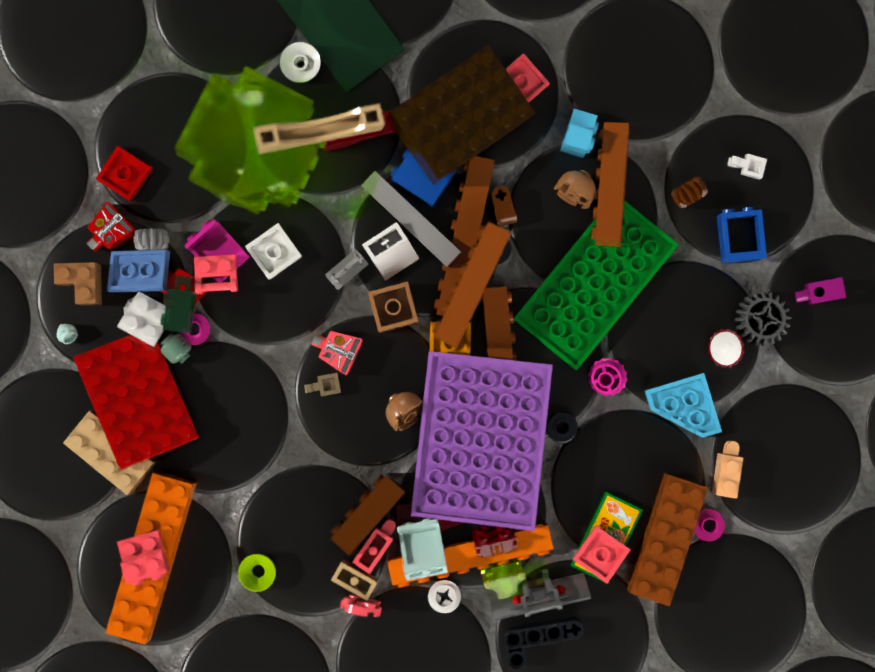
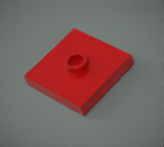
[96,145,153,202]

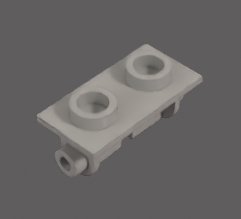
[325,249,368,290]

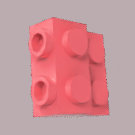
[117,530,170,586]

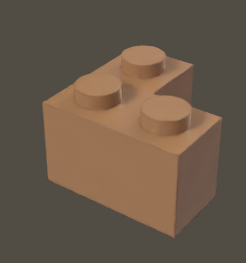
[54,262,102,306]

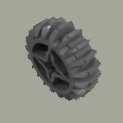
[735,291,792,346]

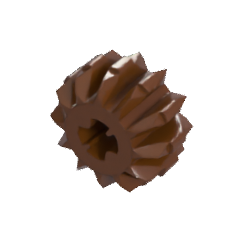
[671,177,708,208]

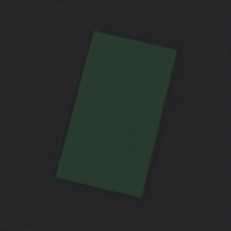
[277,0,405,93]

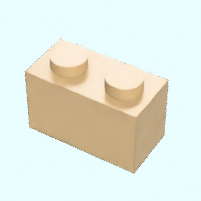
[331,559,378,600]

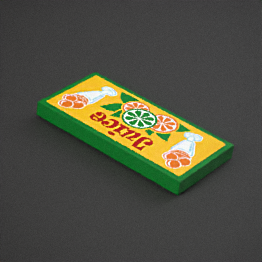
[570,492,643,584]

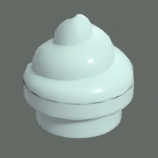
[56,324,78,344]

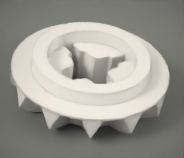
[428,580,461,613]

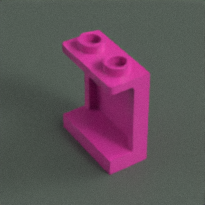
[185,219,250,283]

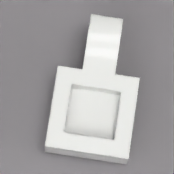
[727,154,767,180]

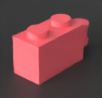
[353,519,396,574]

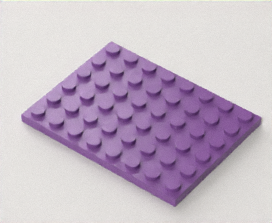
[411,351,552,531]

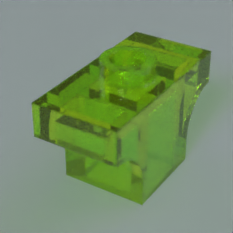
[481,561,525,600]

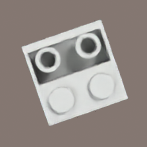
[362,222,419,281]

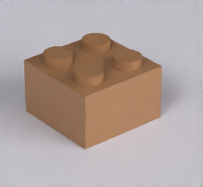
[368,282,419,333]

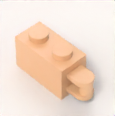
[711,441,743,499]

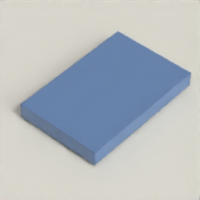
[107,250,170,292]

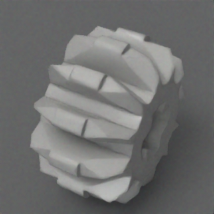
[134,228,169,250]

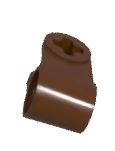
[490,186,517,227]

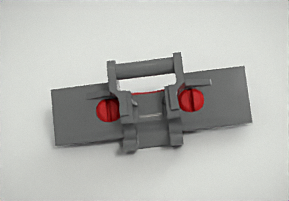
[488,569,591,621]

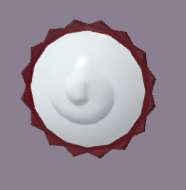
[707,328,745,368]

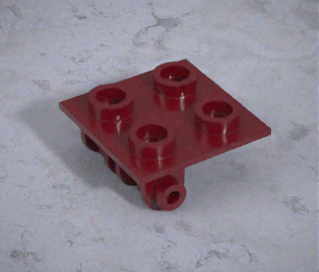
[472,526,518,558]

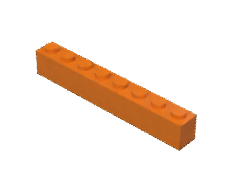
[387,523,553,588]

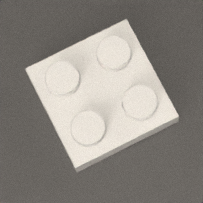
[245,223,302,280]
[117,291,175,347]

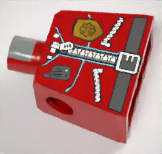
[86,201,137,252]

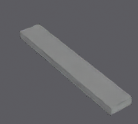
[361,171,462,267]

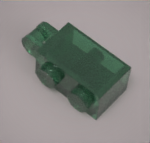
[160,275,197,334]

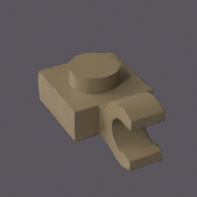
[304,373,341,396]

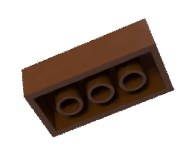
[331,473,406,555]

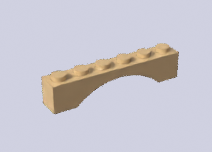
[254,104,384,154]

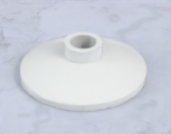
[280,42,321,83]

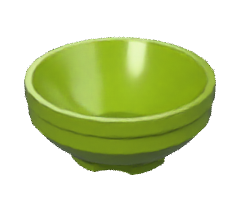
[238,554,276,592]

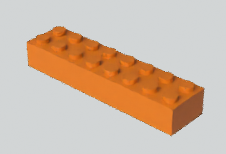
[106,472,197,645]

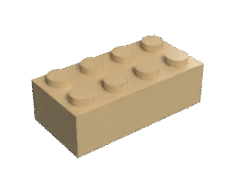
[63,410,158,495]

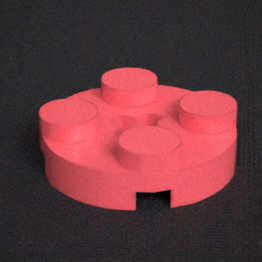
[340,594,382,617]

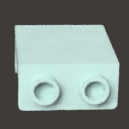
[397,518,448,580]

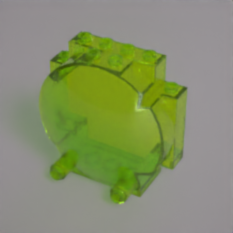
[175,66,327,215]

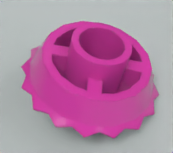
[588,358,627,396]

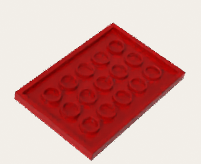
[73,335,199,471]

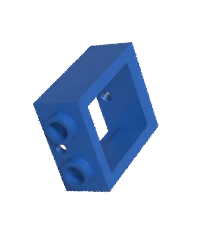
[717,207,767,264]

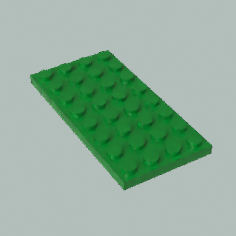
[514,200,679,371]

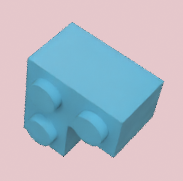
[560,109,599,158]

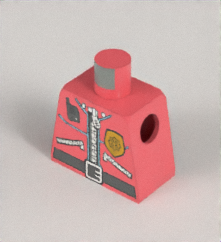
[312,331,363,375]

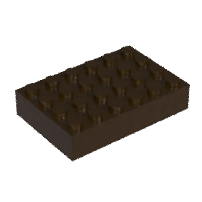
[386,45,535,185]

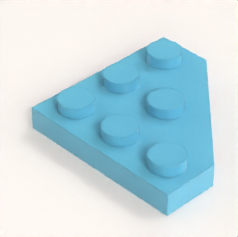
[645,373,722,438]

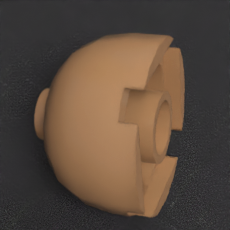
[554,170,596,209]
[385,392,423,431]

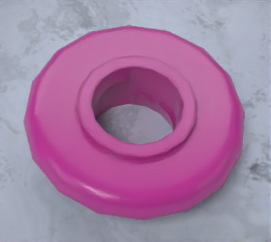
[178,313,210,345]
[694,509,725,542]

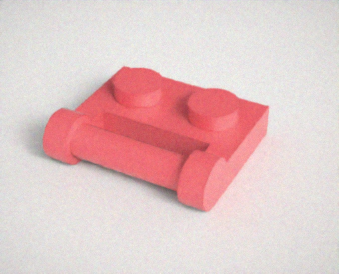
[194,255,238,294]

